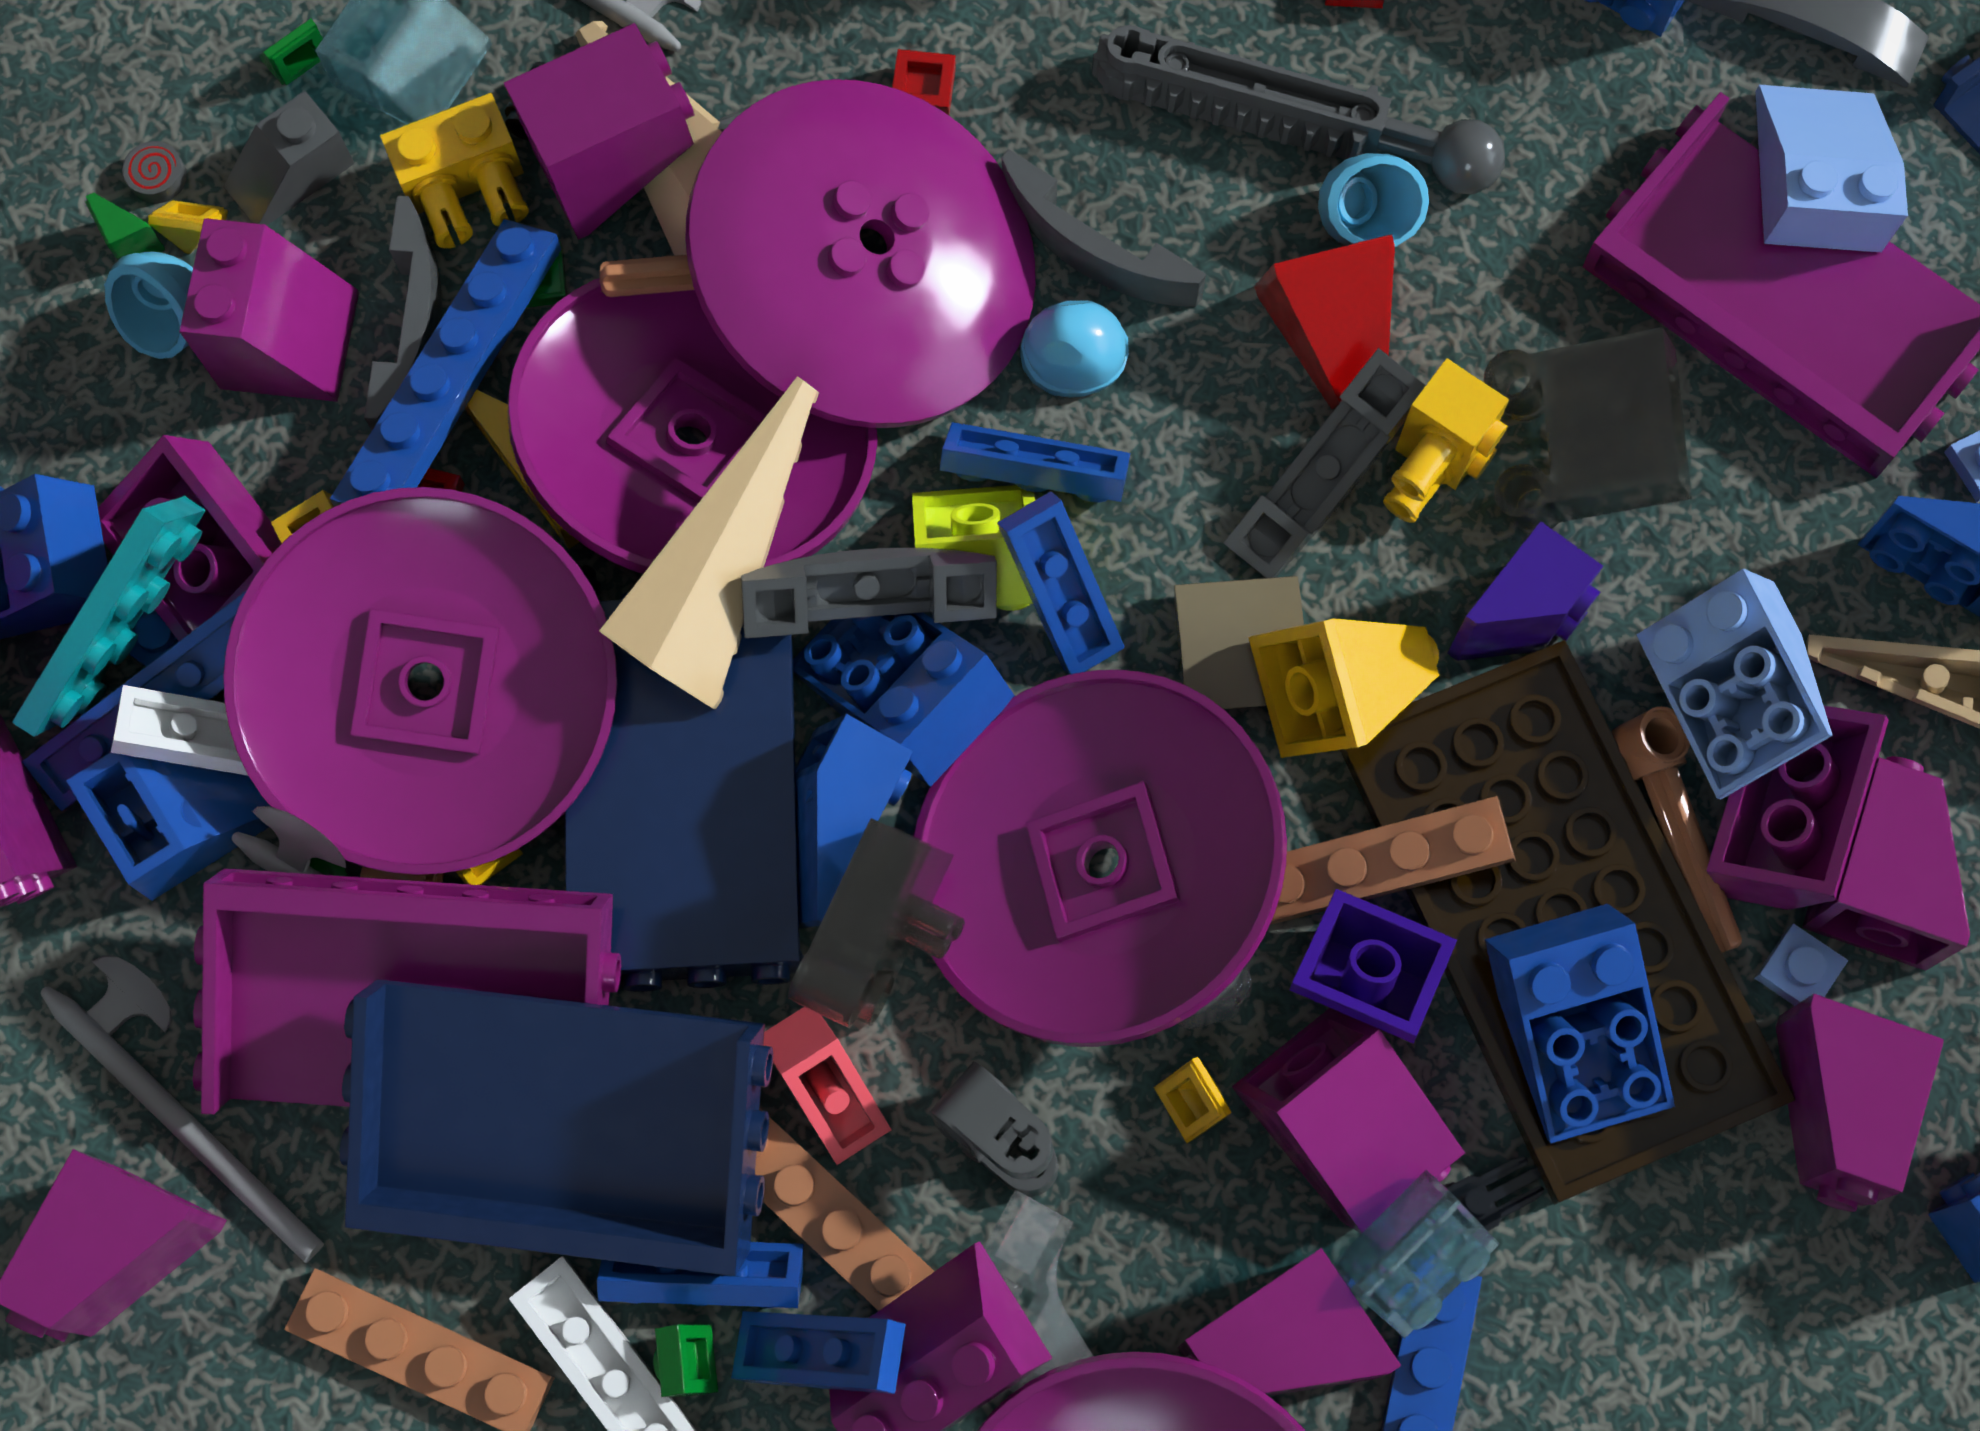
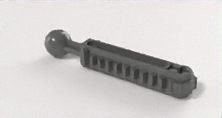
[1092,25,1505,194]

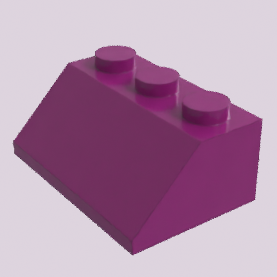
[98,435,282,641]
[1706,705,1889,910]
[829,1241,1053,1431]

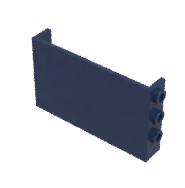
[565,592,806,992]
[340,979,773,1276]

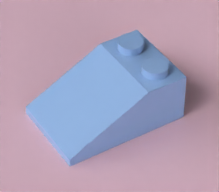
[1755,85,1908,253]

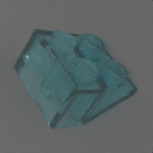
[315,0,492,124]
[1332,1170,1499,1338]

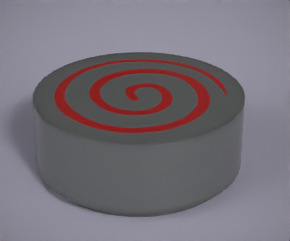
[122,141,187,203]

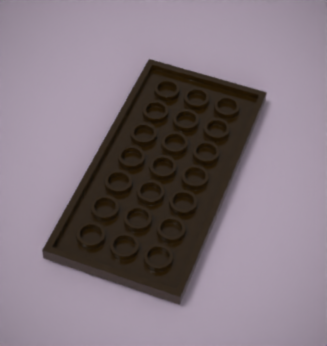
[1340,640,1795,1205]

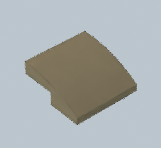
[1174,576,1304,709]

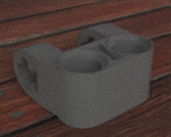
[929,1061,1059,1197]

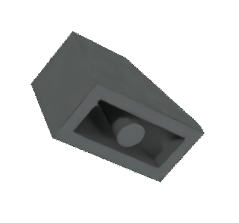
[224,90,355,226]

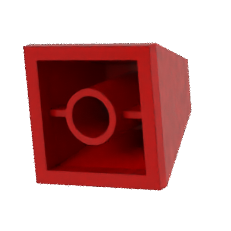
[1254,234,1395,409]

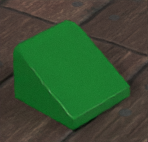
[259,18,329,86]
[85,193,165,260]

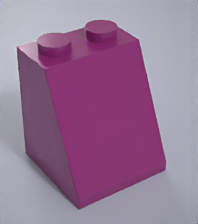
[504,23,695,240]
[179,218,359,402]
[1802,756,1970,971]
[1776,994,1945,1212]
[1232,1008,1465,1236]
[0,1149,227,1342]
[1178,1248,1401,1396]

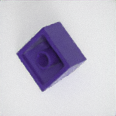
[1447,521,1603,661]
[1290,889,1457,1044]

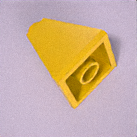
[1248,618,1439,758]

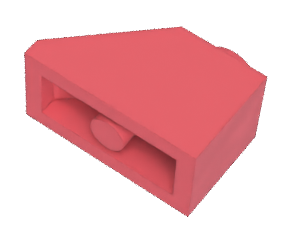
[763,1002,892,1165]

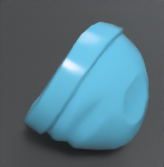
[1318,153,1429,247]
[104,251,193,359]
[1020,301,1129,398]

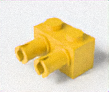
[380,92,529,249]
[1383,358,1509,523]

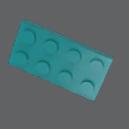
[12,496,206,737]

